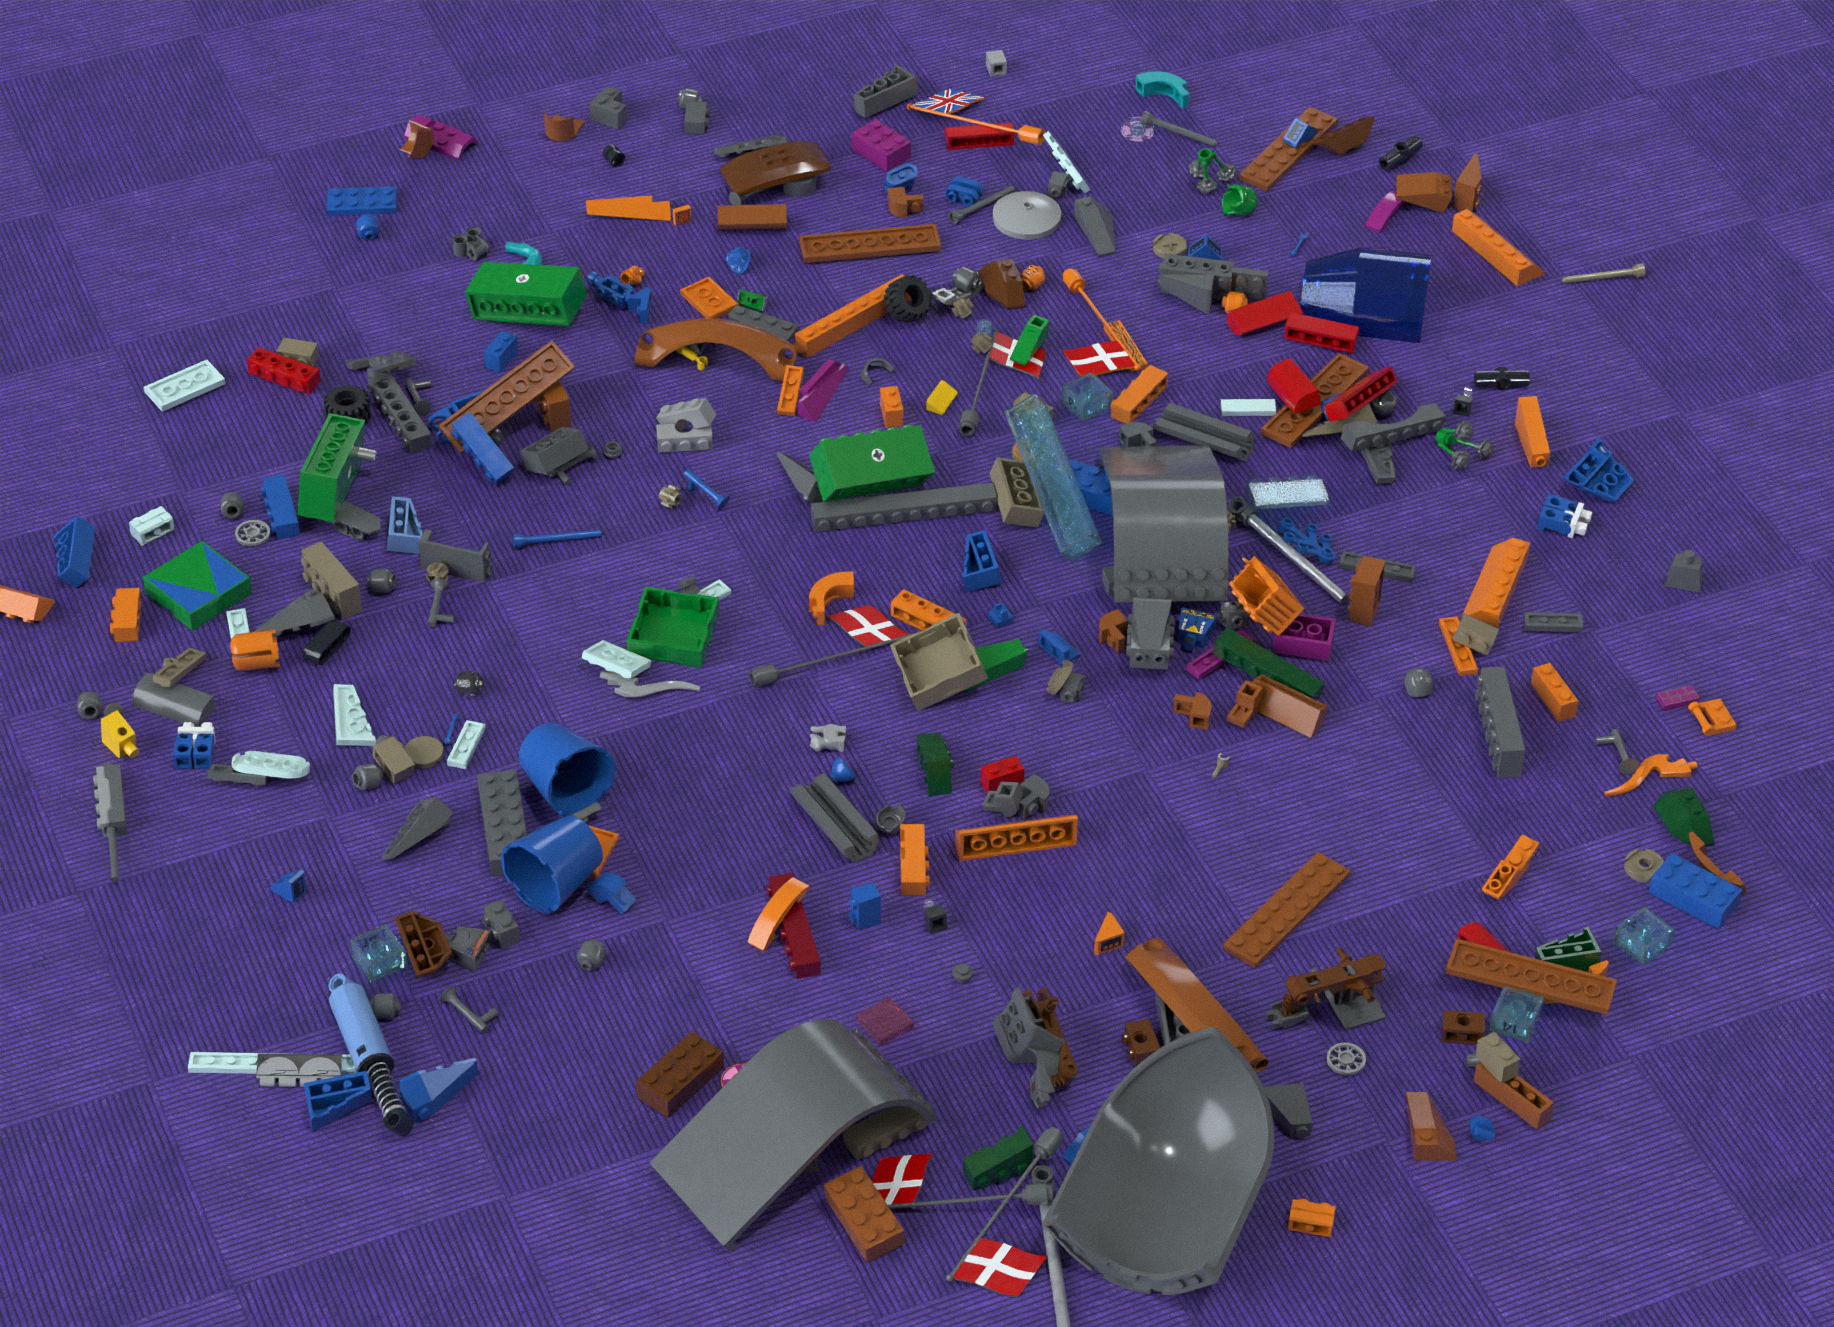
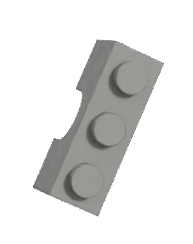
[656,398,717,432]
[656,424,713,453]

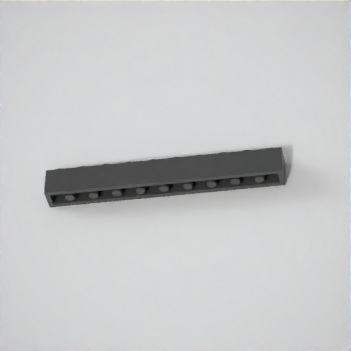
[811,482,997,532]

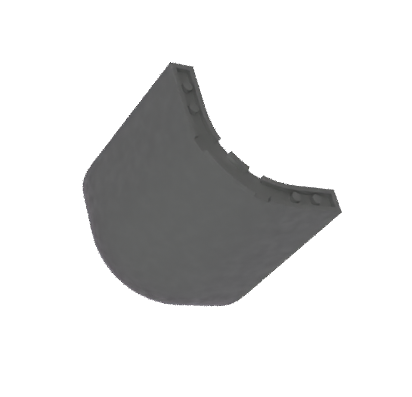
[1041,1027,1274,1295]

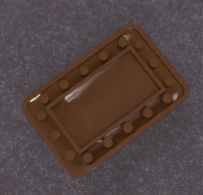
[720,141,831,195]

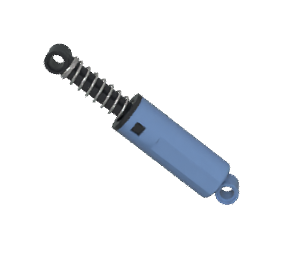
[328,974,413,1137]

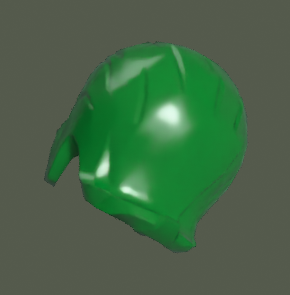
[1222,184,1258,216]

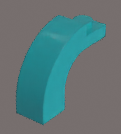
[1136,71,1190,109]

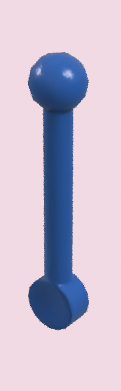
[1290,234,1307,257]
[443,714,458,745]

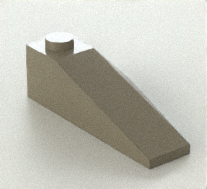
[1302,403,1377,437]

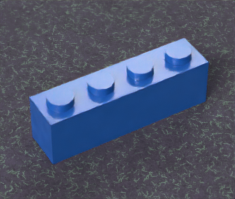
[451,412,514,486]
[260,474,300,540]

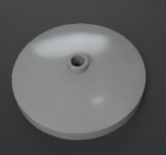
[993,191,1061,240]

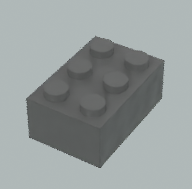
[519,427,589,475]

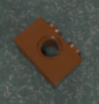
[1441,1010,1485,1045]
[1122,1019,1160,1067]

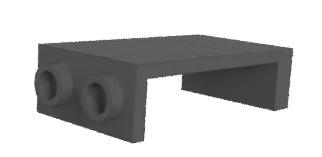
[419,529,493,583]

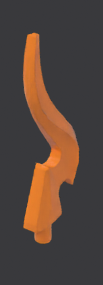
[1604,754,1698,796]

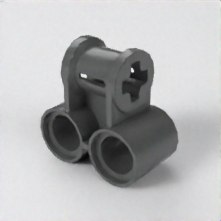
[452,226,490,261]

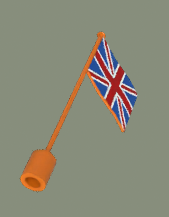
[907,89,1045,146]

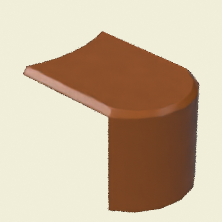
[543,111,585,141]
[400,120,433,159]

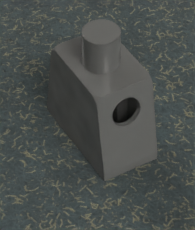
[1665,549,1703,593]

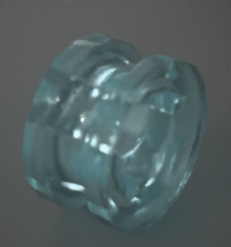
[976,320,993,336]

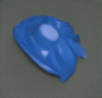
[725,246,750,275]

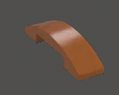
[1689,831,1747,894]

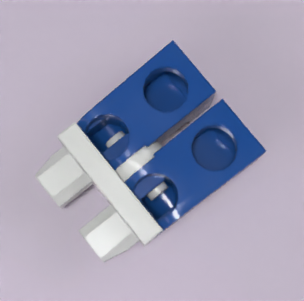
[1537,494,1592,538]
[173,722,216,769]

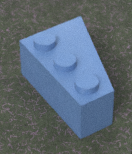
[387,496,423,554]

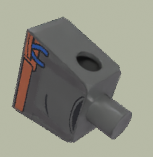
[445,926,492,972]

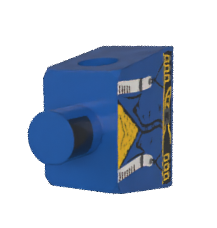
[1178,608,1217,650]

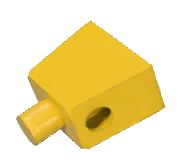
[101,710,139,758]

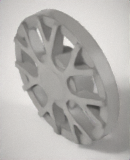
[235,520,271,547]
[1326,1043,1366,1076]

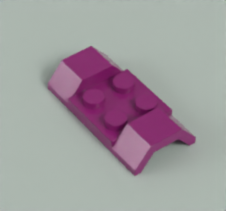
[404,114,479,161]

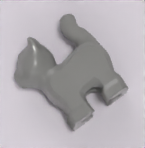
[809,724,846,753]

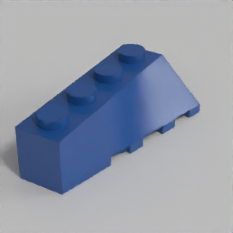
[54,516,95,588]

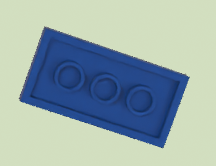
[327,186,397,216]

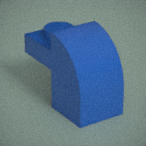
[586,872,636,914]

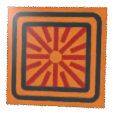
[673,205,691,226]

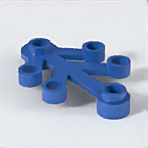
[1278,518,1336,564]

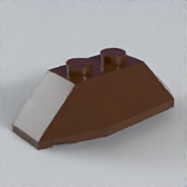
[1312,116,1375,155]
[978,259,1025,310]
[394,910,452,978]

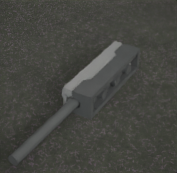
[93,763,127,882]

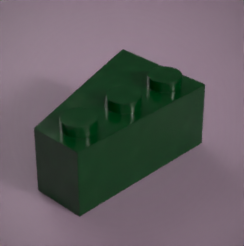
[916,732,954,797]
[963,1125,1033,1191]

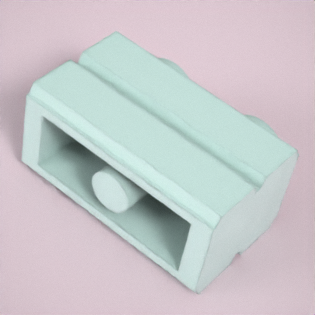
[129,506,174,546]

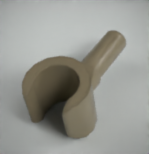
[1211,753,1230,778]

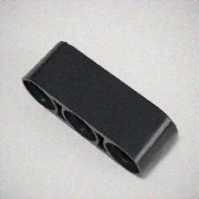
[303,620,351,665]

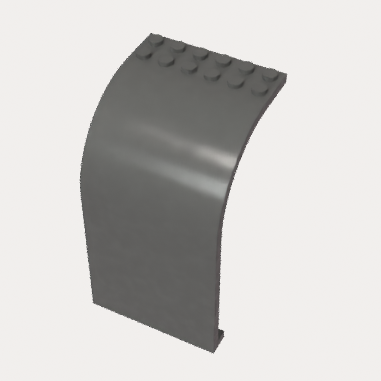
[1100,445,1228,602]
[650,1019,939,1252]

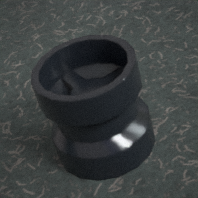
[602,144,625,167]

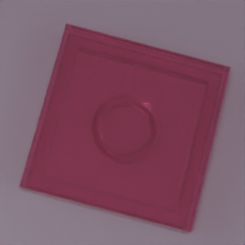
[856,997,914,1046]

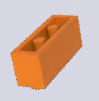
[110,588,142,642]
[1531,663,1578,722]

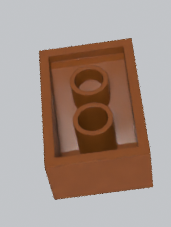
[1453,153,1483,212]
[1396,172,1452,213]

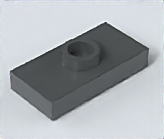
[570,802,601,823]

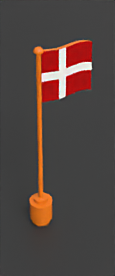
[1062,268,1141,377]

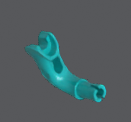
[505,241,542,265]

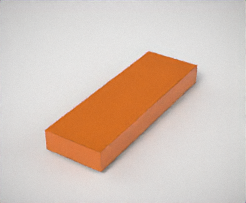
[777,365,804,416]

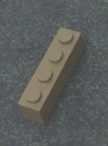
[843,1106,929,1161]

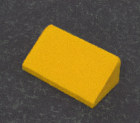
[926,380,958,416]

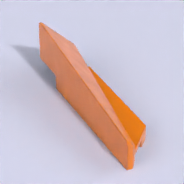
[586,195,671,221]

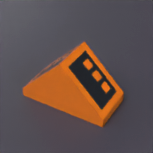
[1094,912,1125,955]

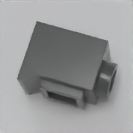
[1048,171,1070,199]
[1060,672,1085,704]

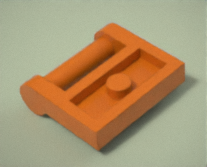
[1688,698,1737,736]

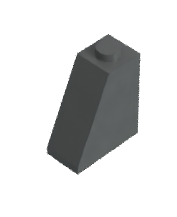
[1263,1083,1313,1138]

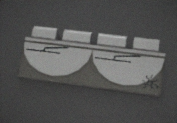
[256,1054,342,1087]

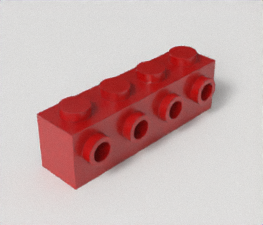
[1284,312,1359,353]
[247,347,321,395]

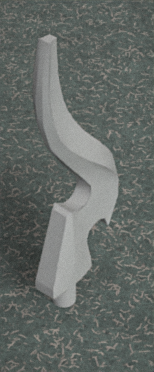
[600,671,700,698]

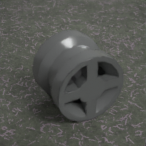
[677,576,700,594]

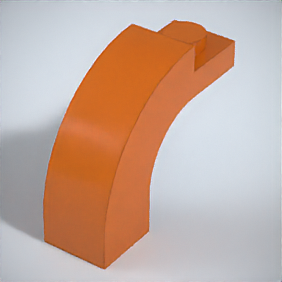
[809,571,854,625]

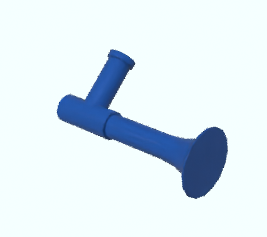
[684,469,730,511]

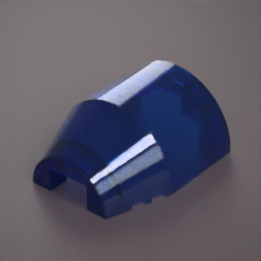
[1300,246,1431,343]

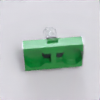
[737,289,767,312]

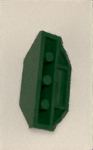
[1654,787,1715,847]

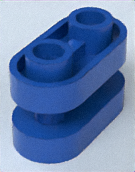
[883,163,918,193]
[945,177,984,206]

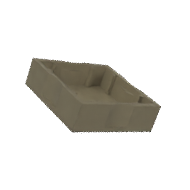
[890,613,988,711]

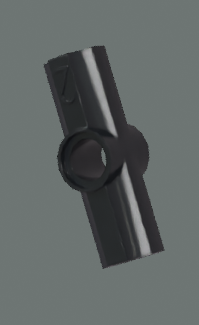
[1378,135,1423,171]
[1474,367,1530,391]

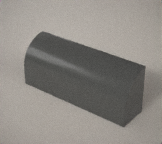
[132,673,215,727]

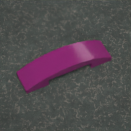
[1365,189,1408,233]

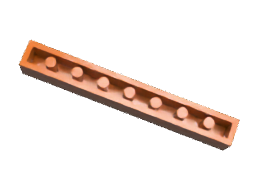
[795,274,911,358]

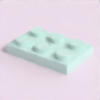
[582,640,651,679]

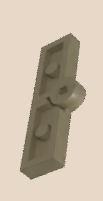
[153,648,206,687]

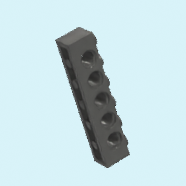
[367,373,432,454]

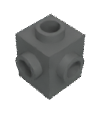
[1219,601,1250,629]

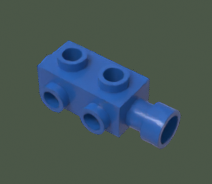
[587,271,634,309]

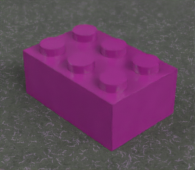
[852,119,911,172]
[1272,613,1336,661]

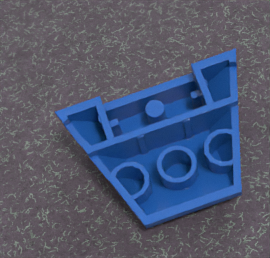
[1562,437,1634,502]

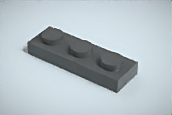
[1524,612,1583,632]
[207,764,270,786]

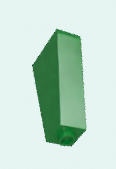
[964,639,1028,692]

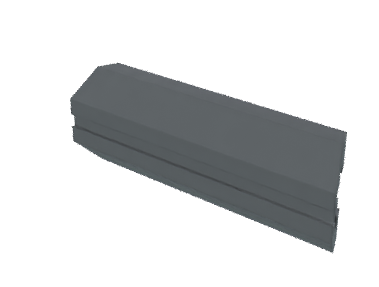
[1152,403,1254,461]
[789,773,879,863]

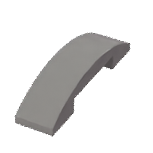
[931,272,984,305]

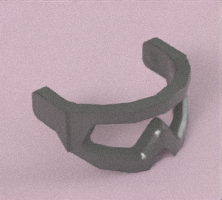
[860,358,894,386]

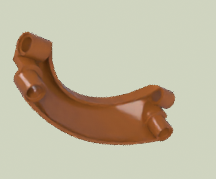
[634,319,799,382]
[1125,938,1269,1073]

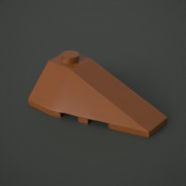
[1406,1092,1457,1161]

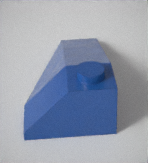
[399,1058,478,1123]

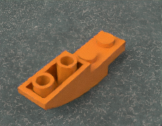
[1481,835,1540,900]

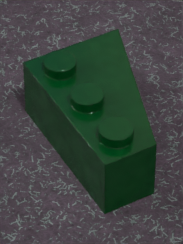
[1535,927,1601,972]

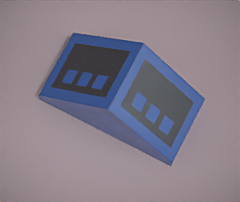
[1283,118,1318,148]
[1188,234,1223,260]
[269,869,307,903]

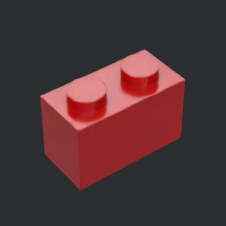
[980,755,1025,793]

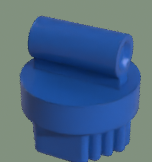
[1469,1114,1495,1141]

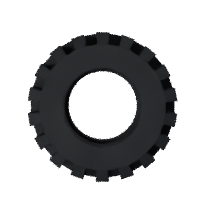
[884,275,932,323]
[324,385,371,424]

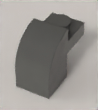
[784,174,818,197]
[1119,422,1157,447]
[1019,774,1049,820]
[982,782,1023,817]

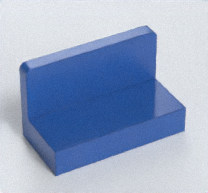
[1039,629,1080,666]

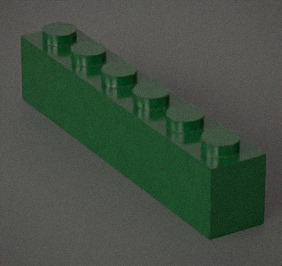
[1213,627,1325,701]

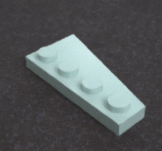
[1043,131,1090,193]
[333,684,376,746]

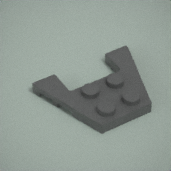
[346,351,417,378]

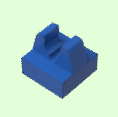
[988,603,1014,628]

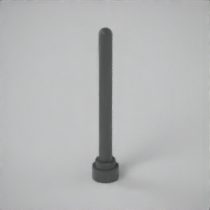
[1140,111,1218,147]
[948,186,1015,225]

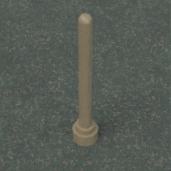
[1562,263,1645,284]

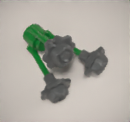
[1189,148,1237,194]
[1436,420,1493,470]

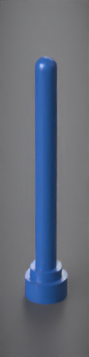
[513,530,602,549]

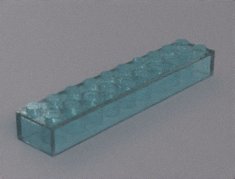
[1004,393,1102,562]

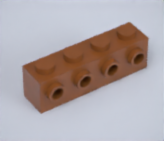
[1474,1062,1554,1130]

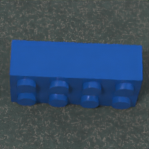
[1057,460,1113,515]
[1649,853,1743,929]

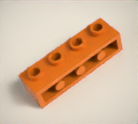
[891,589,967,631]

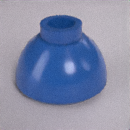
[829,757,856,783]

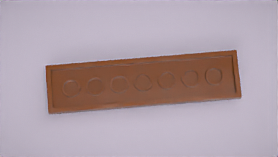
[1239,107,1338,192]
[799,224,941,263]
[438,340,575,454]
[1261,353,1369,448]
[1223,852,1351,969]
[1446,939,1617,1015]

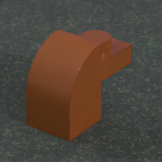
[887,187,924,218]
[1098,609,1128,653]
[1227,680,1263,728]
[1173,692,1212,730]

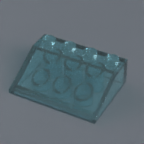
[1246,475,1330,509]

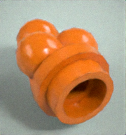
[620,266,645,286]

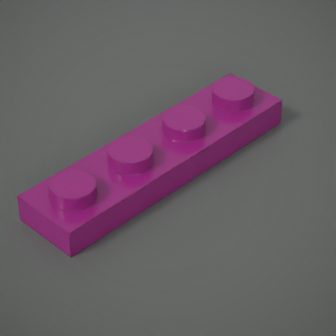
[1186,630,1254,680]

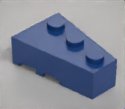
[962,530,1002,593]

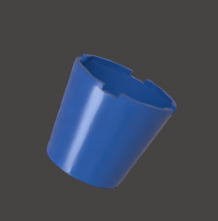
[519,722,616,816]
[501,815,603,914]

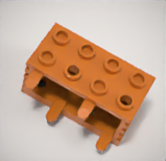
[1229,556,1305,636]

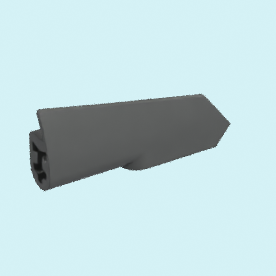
[314,500,381,540]

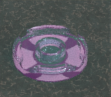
[1121,117,1155,142]

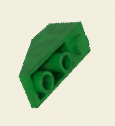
[1010,315,1050,366]

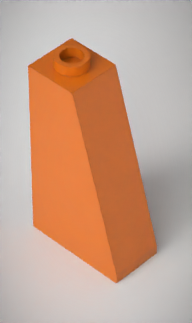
[1515,396,1550,468]

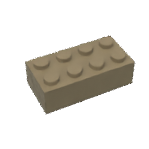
[989,457,1045,528]
[301,541,362,620]

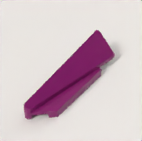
[797,359,849,422]

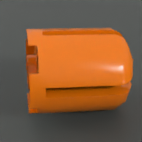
[230,629,280,671]

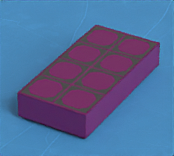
[1656,685,1700,711]

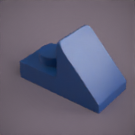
[628,287,651,324]

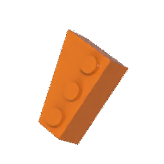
[900,824,930,896]

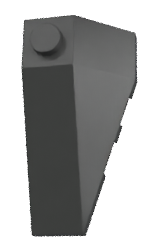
[1074,196,1116,257]
[777,451,823,502]
[253,589,335,637]
[381,796,453,860]

